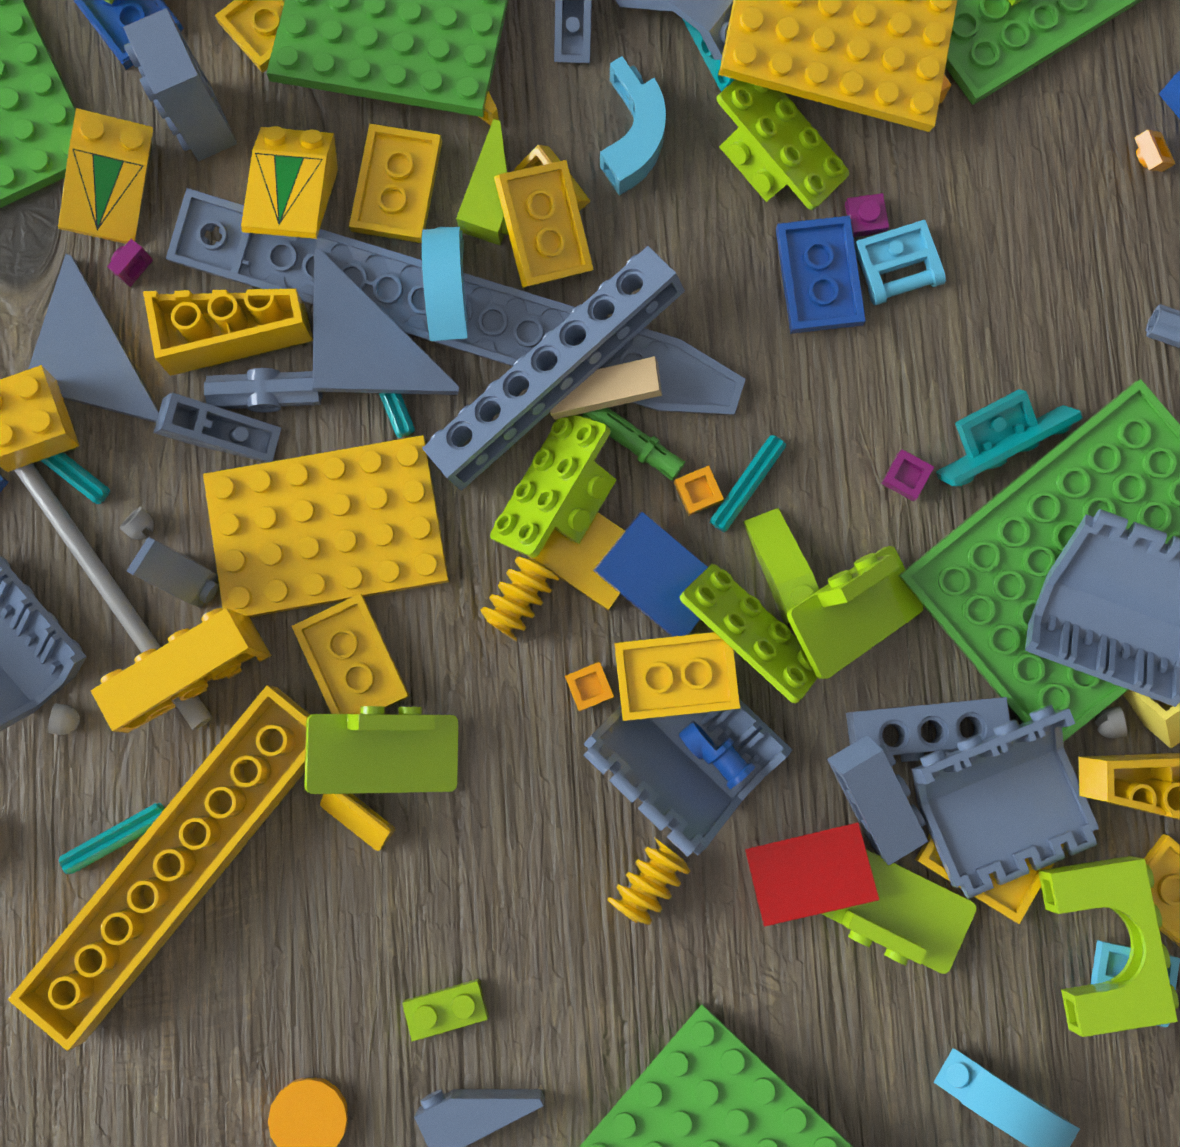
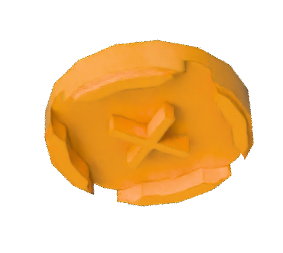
[268,1077,348,1147]

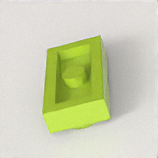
[402,979,489,1042]

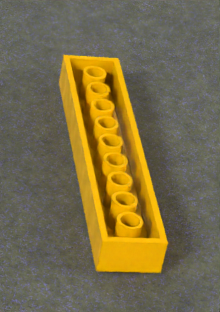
[7,685,311,1051]

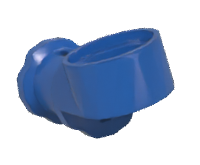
[679,721,755,789]

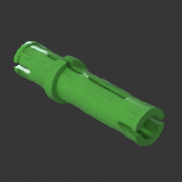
[582,408,686,481]

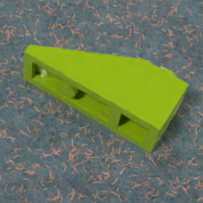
[456,119,509,245]
[743,508,819,625]

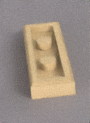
[550,356,662,419]

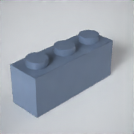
[827,735,928,866]

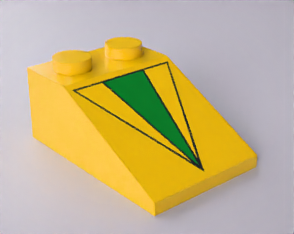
[58,108,153,244]
[241,126,338,239]

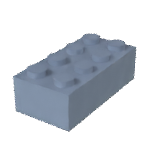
[123,8,238,161]

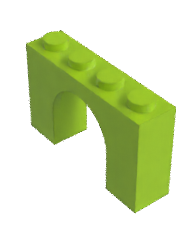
[1038,856,1179,1037]

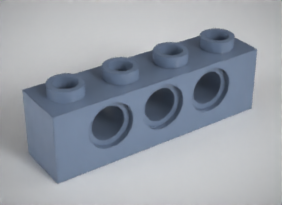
[846,697,1010,762]

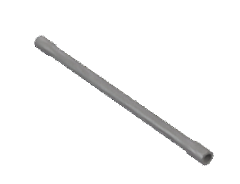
[14,463,213,731]

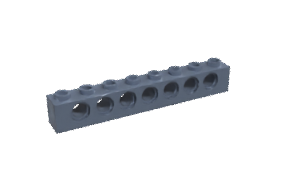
[422,246,685,491]

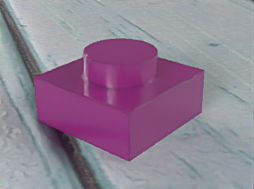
[845,193,889,238]
[107,239,153,287]
[881,449,934,502]

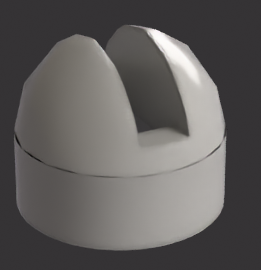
[120,507,154,540]
[48,703,80,735]
[1095,706,1127,738]

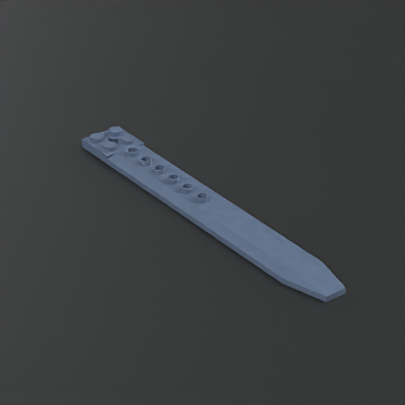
[166,188,745,415]

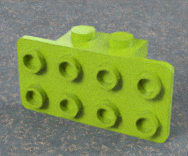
[717,80,849,210]
[490,415,617,558]
[787,546,923,679]
[680,564,817,704]
[305,706,458,794]
[822,850,976,974]

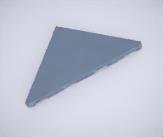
[313,249,459,395]
[28,254,159,423]

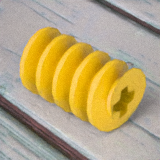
[481,557,559,642]
[607,837,690,925]

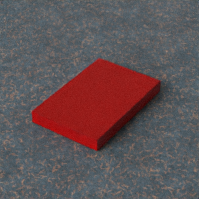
[745,822,879,927]

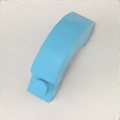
[600,56,666,196]
[422,227,468,341]
[934,1048,1080,1147]

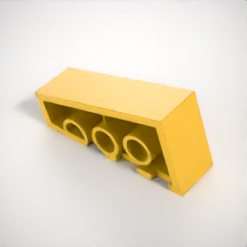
[143,289,313,376]
[90,608,272,733]
[1079,753,1180,820]

